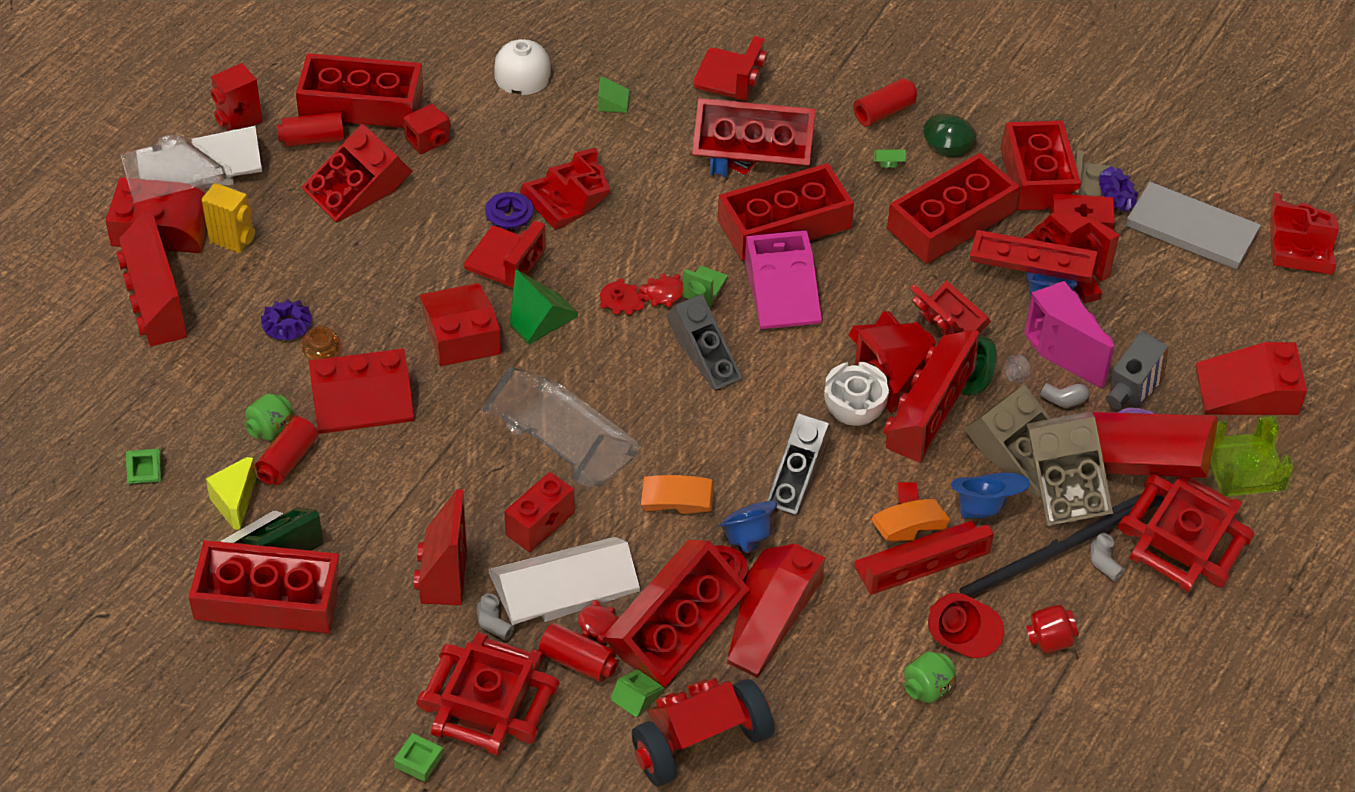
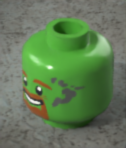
[244,393,294,441]
[904,651,956,703]

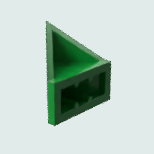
[510,269,578,345]

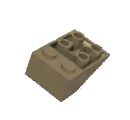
[964,384,1051,497]
[1026,411,1113,526]

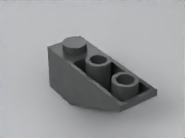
[666,294,743,391]
[767,413,833,516]

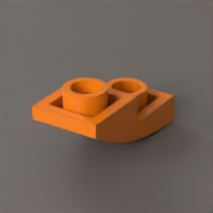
[641,475,714,514]
[871,499,950,542]

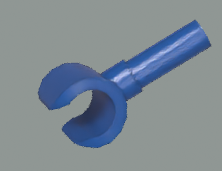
[710,158,728,177]

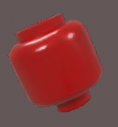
[1026,605,1079,654]

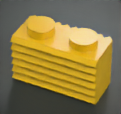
[202,183,255,254]

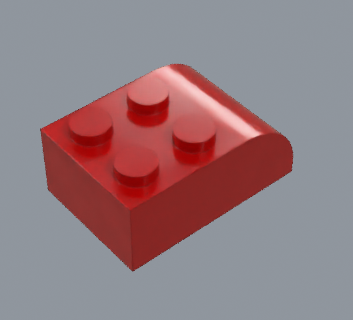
[105,177,207,253]

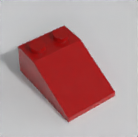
[419,283,501,367]
[1195,342,1307,415]
[414,489,468,605]

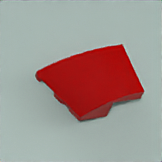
[520,147,610,230]
[1270,192,1339,275]
[1024,212,1119,282]

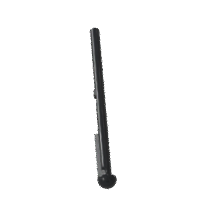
[959,481,1175,597]

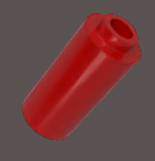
[853,78,917,127]
[276,112,344,147]
[255,416,319,485]
[538,622,619,682]

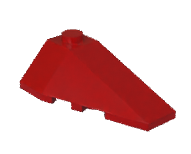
[727,543,825,678]

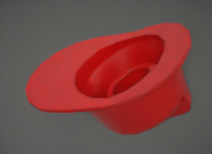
[928,592,1004,658]

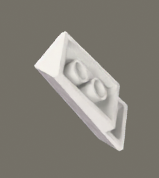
[136,126,262,189]
[489,537,640,625]

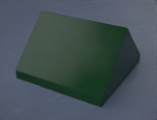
[240,507,324,551]

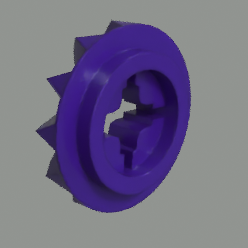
[1099,166,1138,211]
[485,192,533,230]
[261,298,312,340]

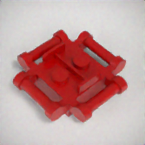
[1118,475,1255,593]
[416,632,560,756]

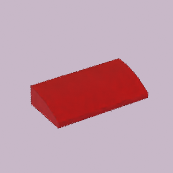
[1092,412,1218,478]

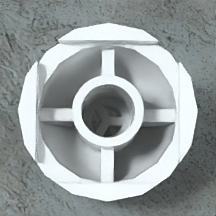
[494,39,551,95]
[824,362,889,426]

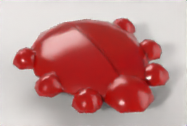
[639,273,683,307]
[599,278,644,315]
[578,600,621,644]

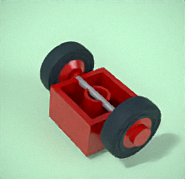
[632,677,775,787]

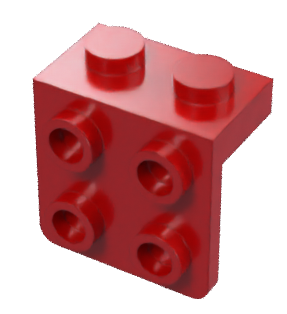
[693,36,768,101]
[909,280,991,336]

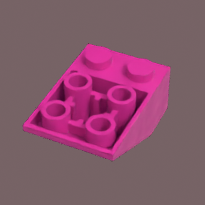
[745,230,822,329]
[1024,281,1115,388]

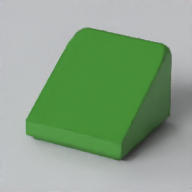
[598,77,629,113]
[126,449,162,484]
[611,670,664,717]

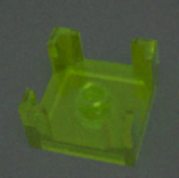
[1211,416,1293,496]

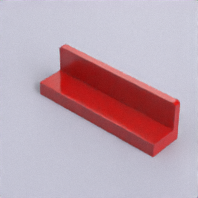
[970,230,1098,284]
[854,521,994,595]

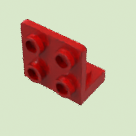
[464,220,546,288]

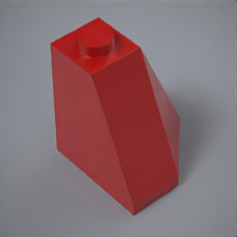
[855,322,936,414]

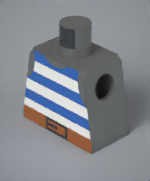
[1106,331,1169,410]

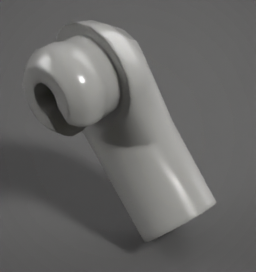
[1040,383,1089,409]
[1091,533,1125,582]
[476,593,514,641]

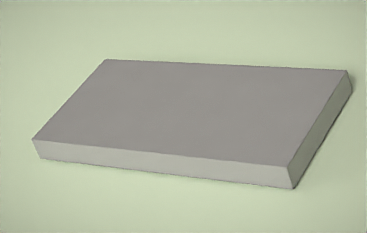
[1125,182,1261,270]

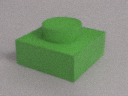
[873,150,906,167]
[394,733,444,782]

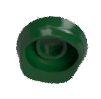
[923,113,977,158]
[961,335,997,396]

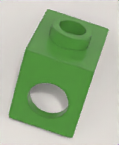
[682,266,727,307]

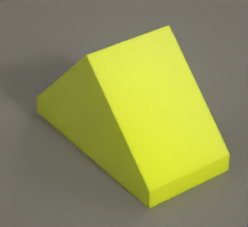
[206,457,256,530]

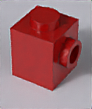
[403,103,451,155]

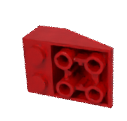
[301,123,413,223]

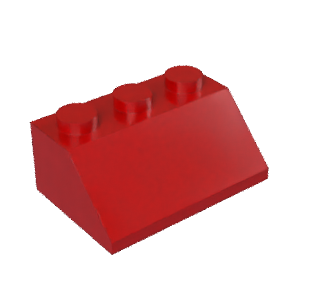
[1000,120,1081,211]
[308,348,414,434]

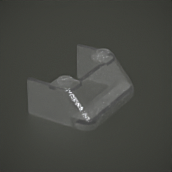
[120,134,234,203]
[482,366,642,489]

